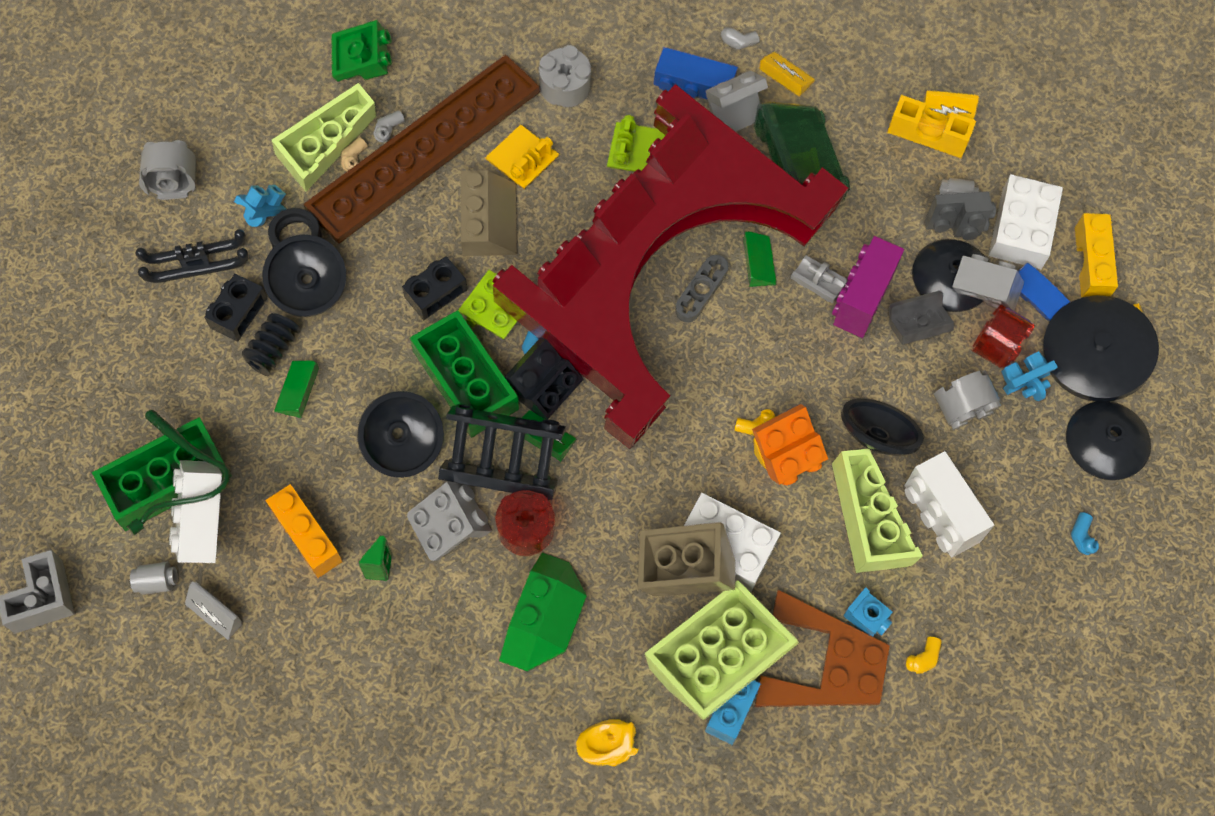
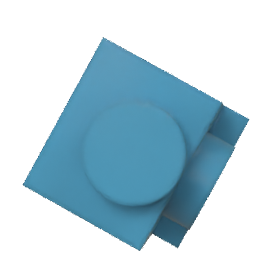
[843,587,893,637]

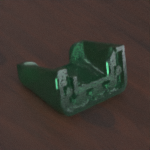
[753,102,850,201]

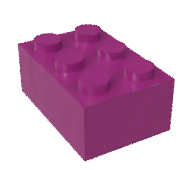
[832,236,905,338]

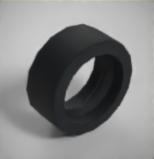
[268,208,322,248]

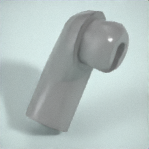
[721,27,759,50]
[374,110,405,142]

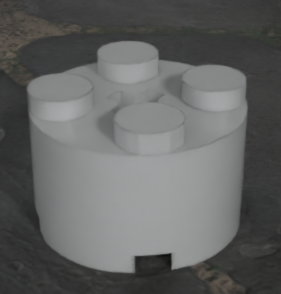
[539,45,591,108]
[139,140,196,200]
[934,370,1001,430]

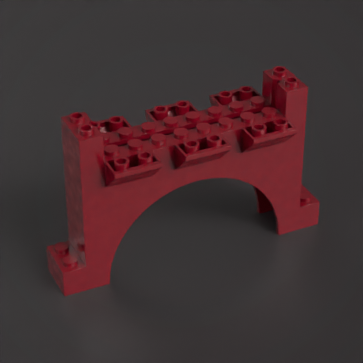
[492,84,848,449]

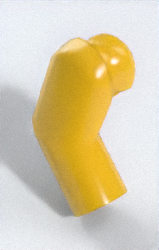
[734,409,776,436]
[906,637,942,674]

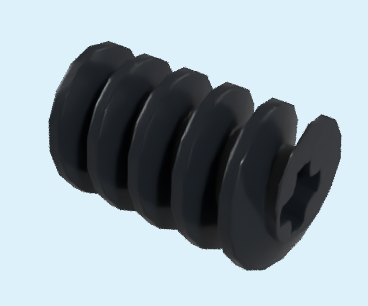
[242,313,301,376]

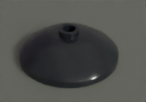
[262,234,347,317]
[912,239,989,312]
[357,391,444,478]
[841,398,924,456]
[1066,401,1151,480]

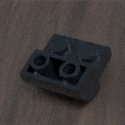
[505,338,584,419]

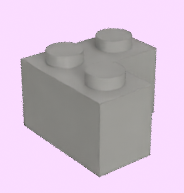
[952,254,1024,313]
[0,550,75,634]

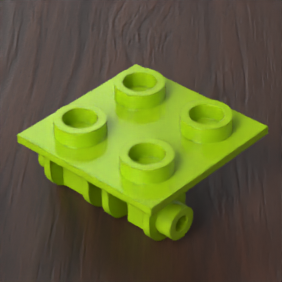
[607,115,665,172]
[458,270,517,339]

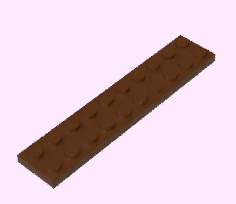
[303,54,540,244]

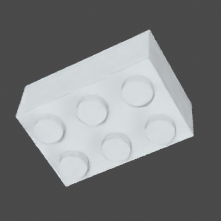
[989,174,1063,269]
[904,451,994,558]
[169,460,222,563]
[684,493,781,592]

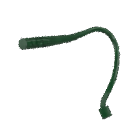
[127,410,231,536]

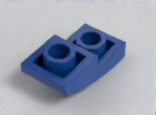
[1018,263,1070,321]

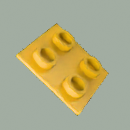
[485,124,559,189]

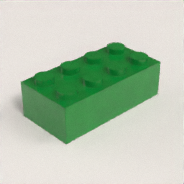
[409,310,519,438]
[92,417,232,532]

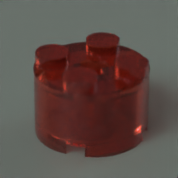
[971,304,1035,368]
[495,491,555,556]

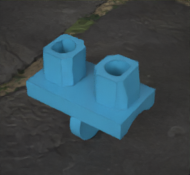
[234,185,286,227]
[1001,351,1058,401]

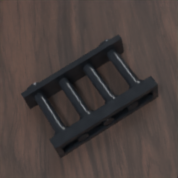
[438,404,566,500]

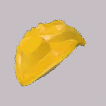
[576,719,639,767]

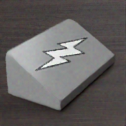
[185,581,242,640]

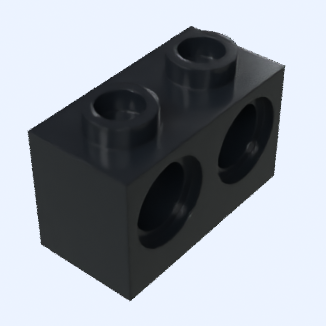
[402,256,468,320]
[204,273,267,342]

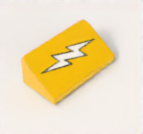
[759,52,815,97]
[923,90,979,121]

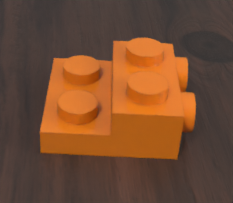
[752,404,828,485]

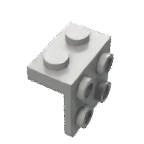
[705,71,768,132]
[407,482,492,561]

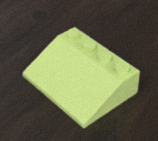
[645,580,798,720]

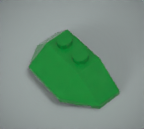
[499,553,587,672]

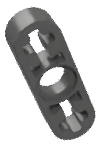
[675,255,728,322]

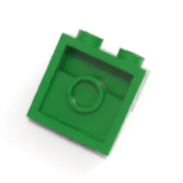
[332,20,392,82]

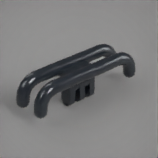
[135,229,248,283]

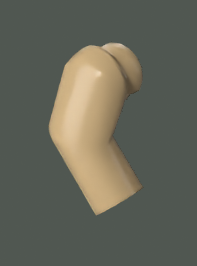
[341,137,367,172]

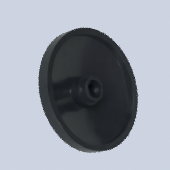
[1043,295,1159,402]

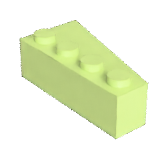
[271,83,376,192]
[832,449,923,573]

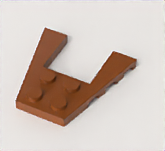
[754,590,890,707]

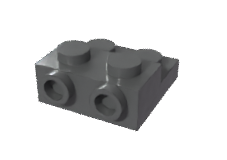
[924,191,996,240]

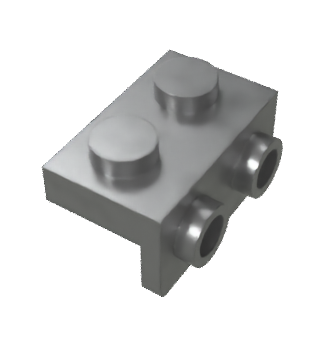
[889,291,954,345]

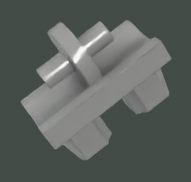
[791,255,848,304]

